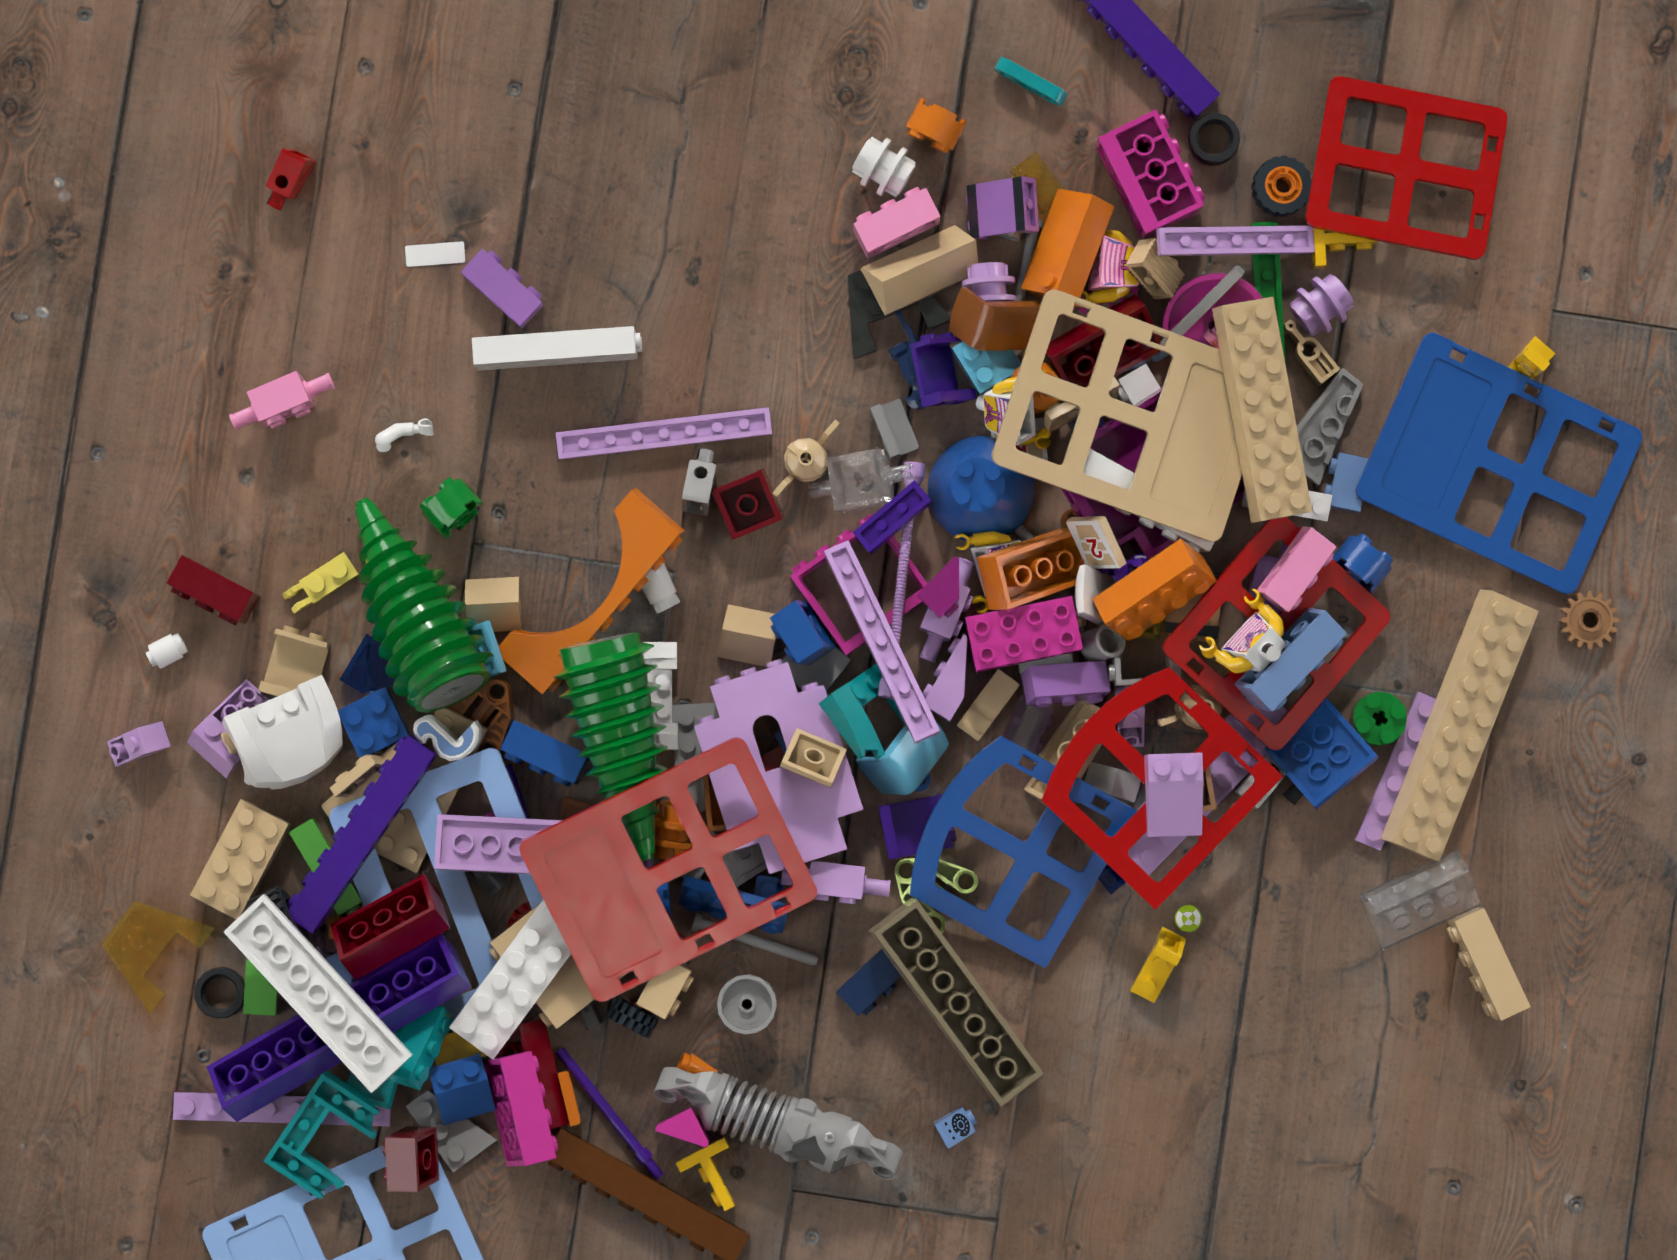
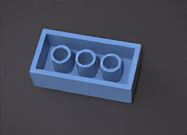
[1234,607,1347,711]

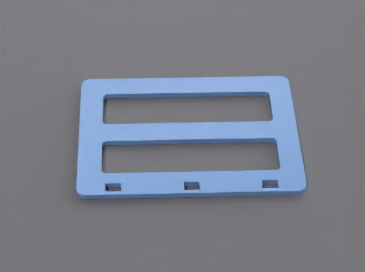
[329,748,543,1023]

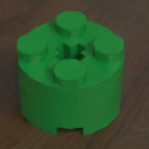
[419,477,484,539]
[1349,691,1407,746]

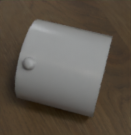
[1081,623,1126,662]

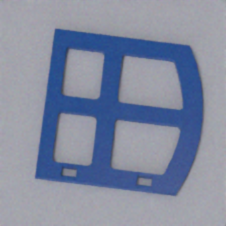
[910,736,1137,968]

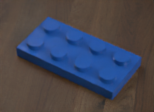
[679,876,788,934]

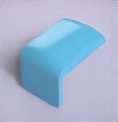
[855,720,949,795]

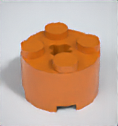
[905,98,967,153]

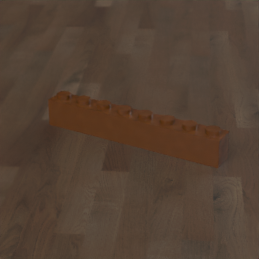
[548,1127,750,1260]

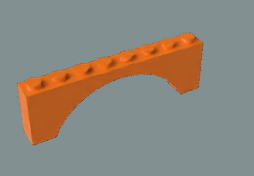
[499,488,685,694]

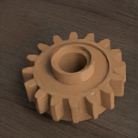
[1558,591,1619,650]

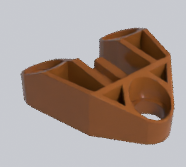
[433,679,515,754]

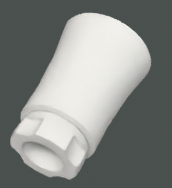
[642,563,680,614]

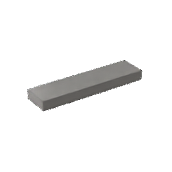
[1160,265,1245,346]

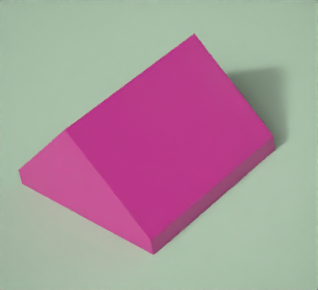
[655,1106,710,1148]

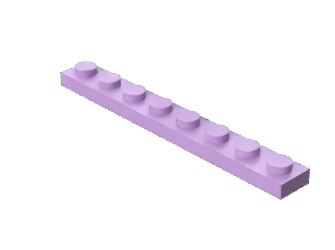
[556,407,772,460]
[824,540,940,744]
[173,1092,391,1127]

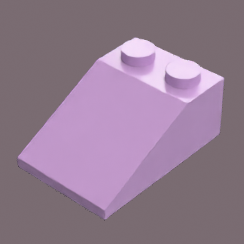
[1144,753,1203,837]

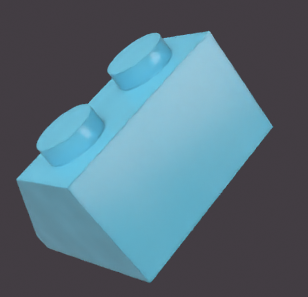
[951,342,1021,396]

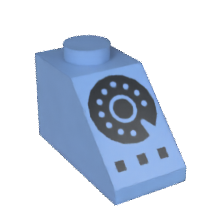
[934,1106,977,1149]

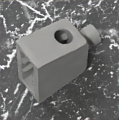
[682,449,716,516]

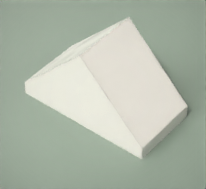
[1085,762,1141,803]

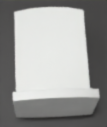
[1075,565,1115,625]

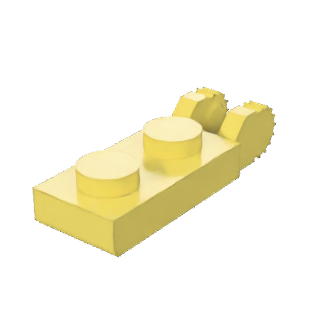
[282,552,359,614]

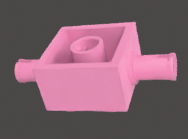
[229,371,335,430]

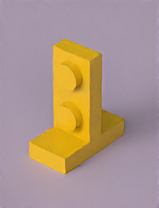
[1312,228,1379,269]
[1508,336,1555,388]
[1130,926,1186,1003]
[676,1136,735,1211]

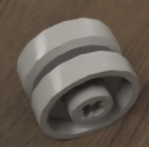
[717,974,777,1034]

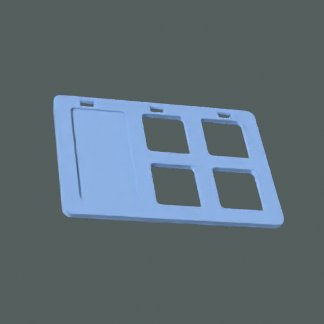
[202,1146,484,1260]

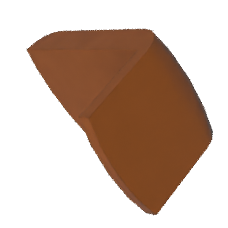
[949,287,1041,351]

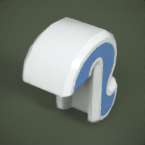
[413,715,482,761]

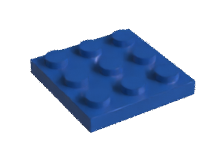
[1264,698,1379,810]

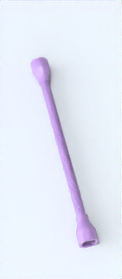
[878,462,925,699]

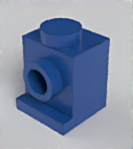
[754,875,783,902]

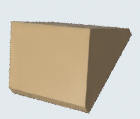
[465,577,522,632]
[717,604,776,667]
[780,728,847,788]

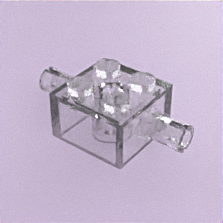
[808,448,915,513]

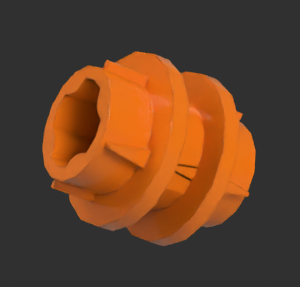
[654,800,692,860]

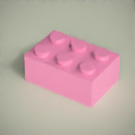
[853,187,940,260]

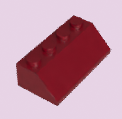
[1046,294,1162,388]
[495,1019,570,1129]

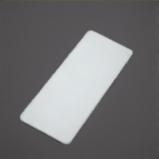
[405,241,465,267]

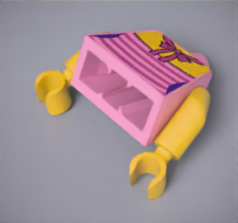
[1078,229,1139,308]

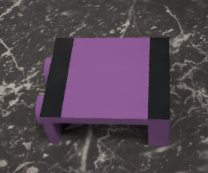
[966,176,1039,241]

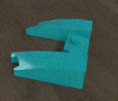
[818,664,905,759]
[263,1070,380,1199]

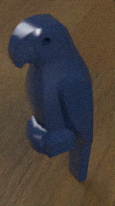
[888,310,926,410]

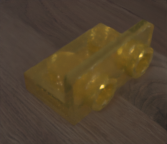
[1010,152,1065,214]

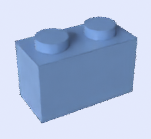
[1324,453,1368,514]

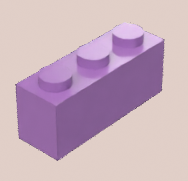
[461,249,544,329]
[1021,661,1111,708]

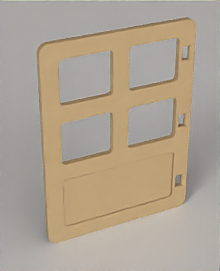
[992,290,1242,542]

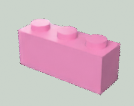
[1257,526,1336,612]

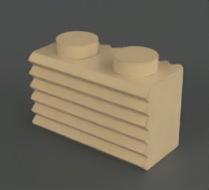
[1126,238,1185,300]

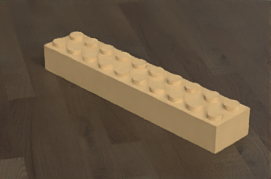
[1380,589,1539,862]

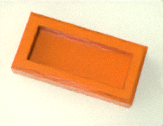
[557,1070,581,1126]

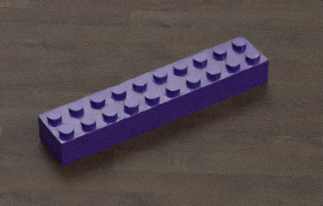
[207,934,471,1122]

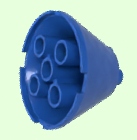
[927,436,1035,541]

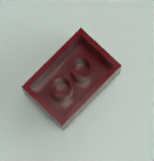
[166,555,260,626]

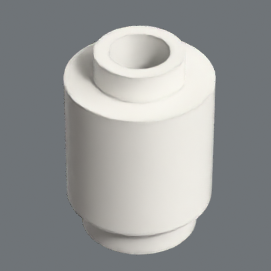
[146,633,188,669]

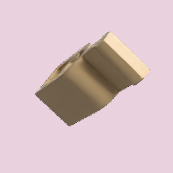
[1283,320,1340,387]
[956,669,1020,741]

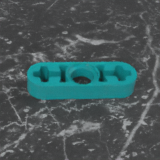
[994,57,1068,107]

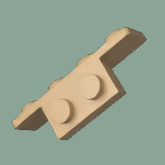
[322,743,397,817]

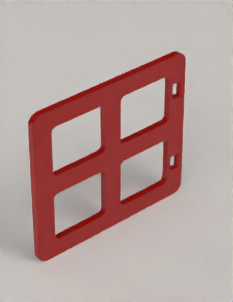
[1305,76,1508,260]
[1163,517,1390,750]

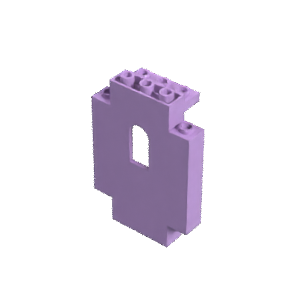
[694,659,863,874]

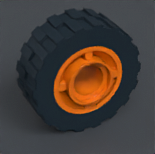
[1251,156,1312,217]

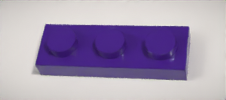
[853,480,933,554]

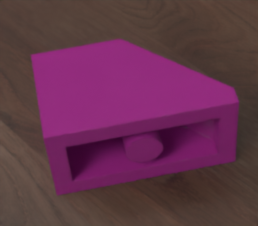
[917,556,959,619]

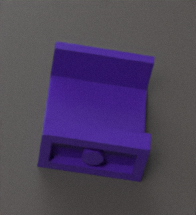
[910,332,977,407]
[878,794,957,860]

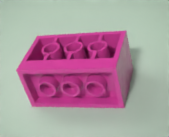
[1095,109,1205,240]
[964,596,1083,673]

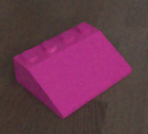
[483,1051,558,1166]

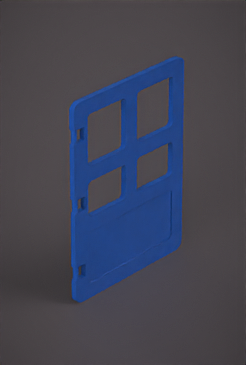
[1356,333,1642,594]

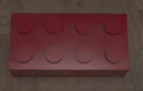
[330,874,450,980]

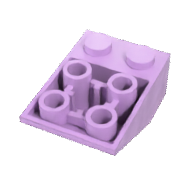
[922,635,967,723]
[187,679,269,779]

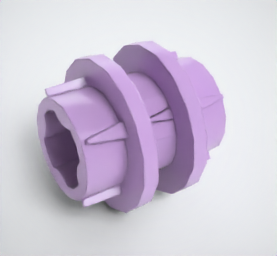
[962,262,1017,302]
[1289,274,1354,336]

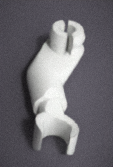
[375,418,434,452]

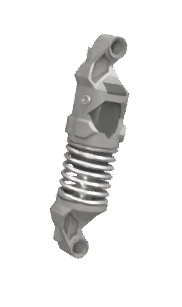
[654,1067,903,1180]

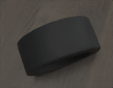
[1188,113,1240,166]
[194,967,245,1018]

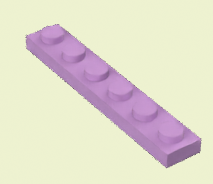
[1156,226,1315,256]
[1355,691,1436,851]

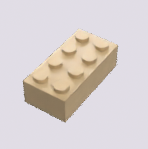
[190,799,292,919]
[1446,907,1531,1021]

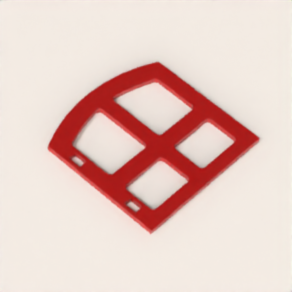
[1041,667,1283,910]

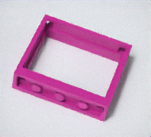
[790,514,927,656]

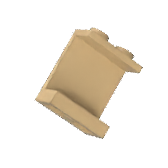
[258,625,331,696]

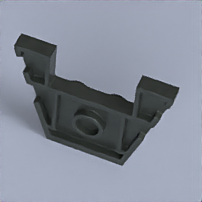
[848,270,951,360]

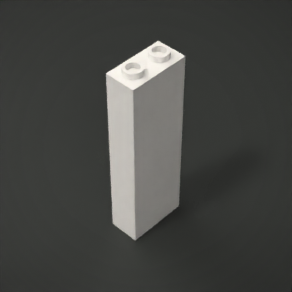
[472,326,642,371]

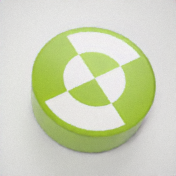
[1174,905,1202,932]

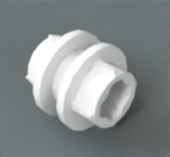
[852,137,916,197]

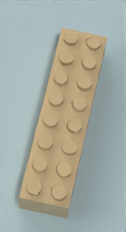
[1212,297,1312,523]

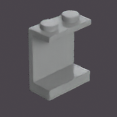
[1107,657,1181,688]

